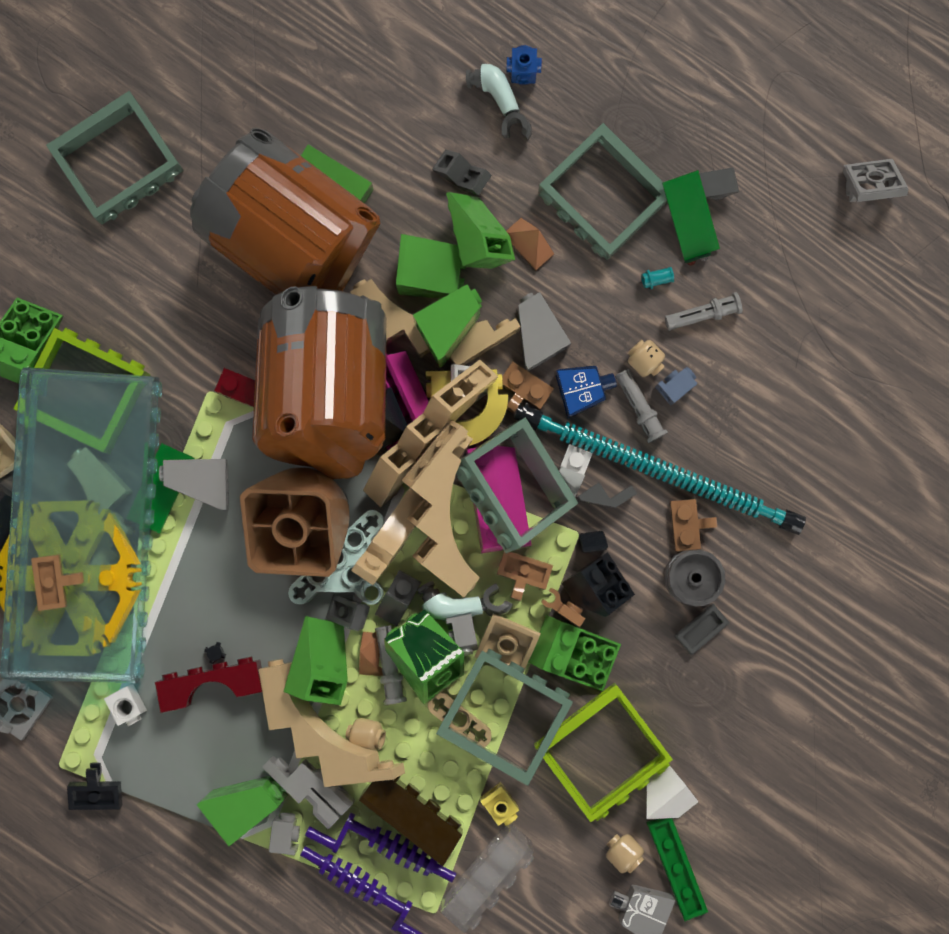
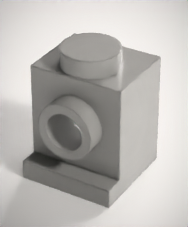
[446,614,478,656]
[269,813,300,855]

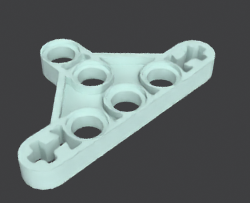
[288,510,385,605]

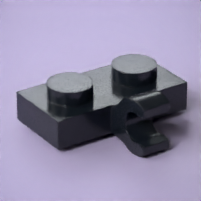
[67,763,123,810]

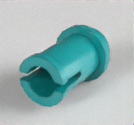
[641,267,674,290]

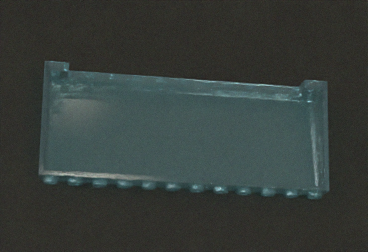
[1,367,162,683]

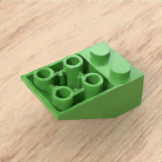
[446,192,515,269]
[0,298,63,386]
[528,615,621,691]
[283,616,348,705]

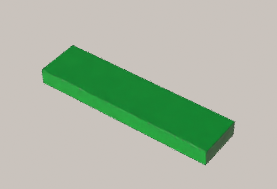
[646,818,708,921]

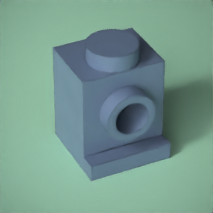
[655,367,697,406]

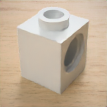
[104,684,147,726]

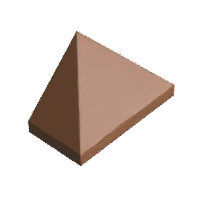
[506,218,554,271]
[359,631,383,676]

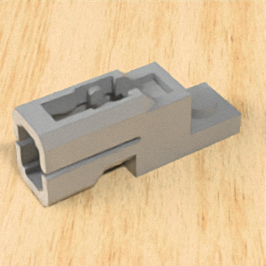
[262,756,355,829]

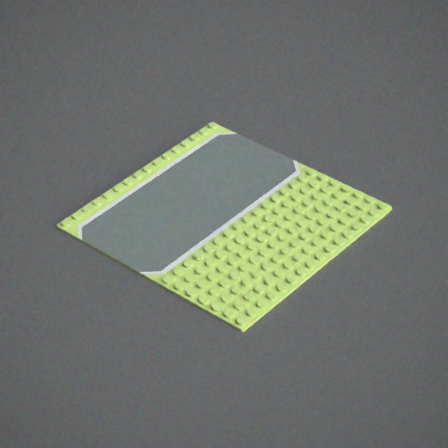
[59,391,579,913]

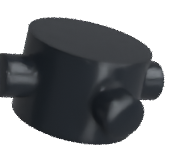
[204,642,226,664]

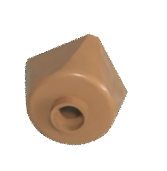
[240,467,350,577]

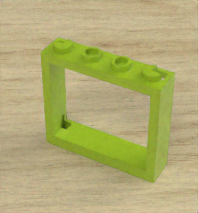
[14,328,151,454]
[534,683,673,822]

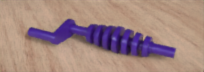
[305,812,457,883]
[300,846,423,934]

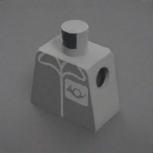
[609,885,675,934]

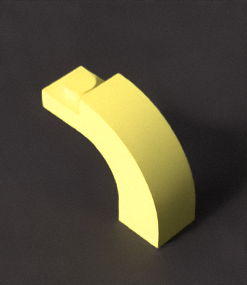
[455,369,508,446]

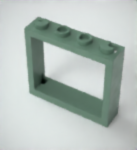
[46,91,184,224]
[538,123,667,260]
[456,417,578,553]
[436,649,573,786]

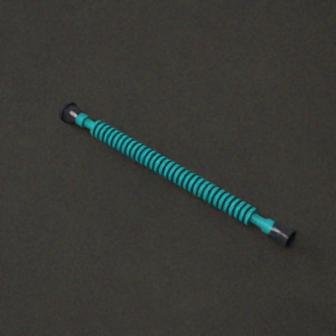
[514,403,806,535]

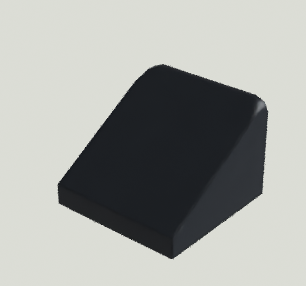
[579,531,608,553]

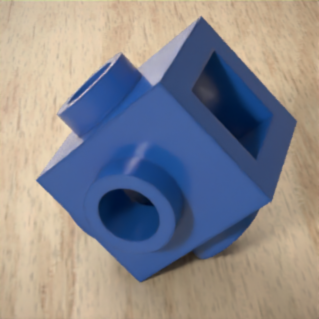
[506,45,542,85]

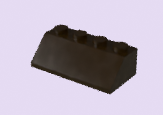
[359,776,463,866]

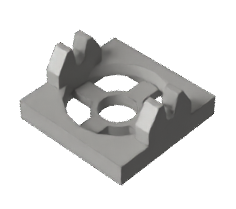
[843,159,909,202]
[0,669,53,741]

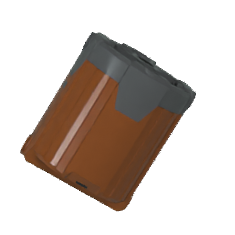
[190,128,380,294]
[252,286,387,479]

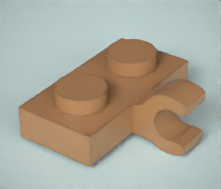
[502,361,554,414]
[670,499,717,551]
[497,552,553,601]
[31,554,84,611]
[541,588,586,627]

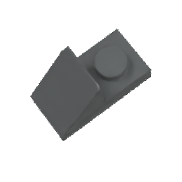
[375,570,422,627]
[326,594,370,631]

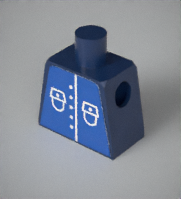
[555,366,617,419]

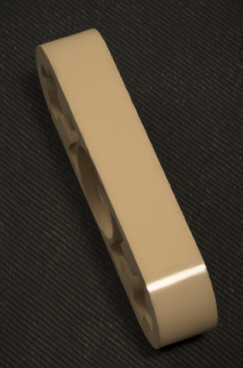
[428,692,491,747]

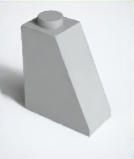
[518,292,571,372]
[159,459,229,510]

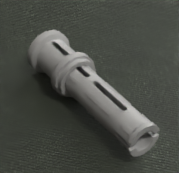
[665,292,743,331]
[615,369,668,443]
[375,625,407,705]

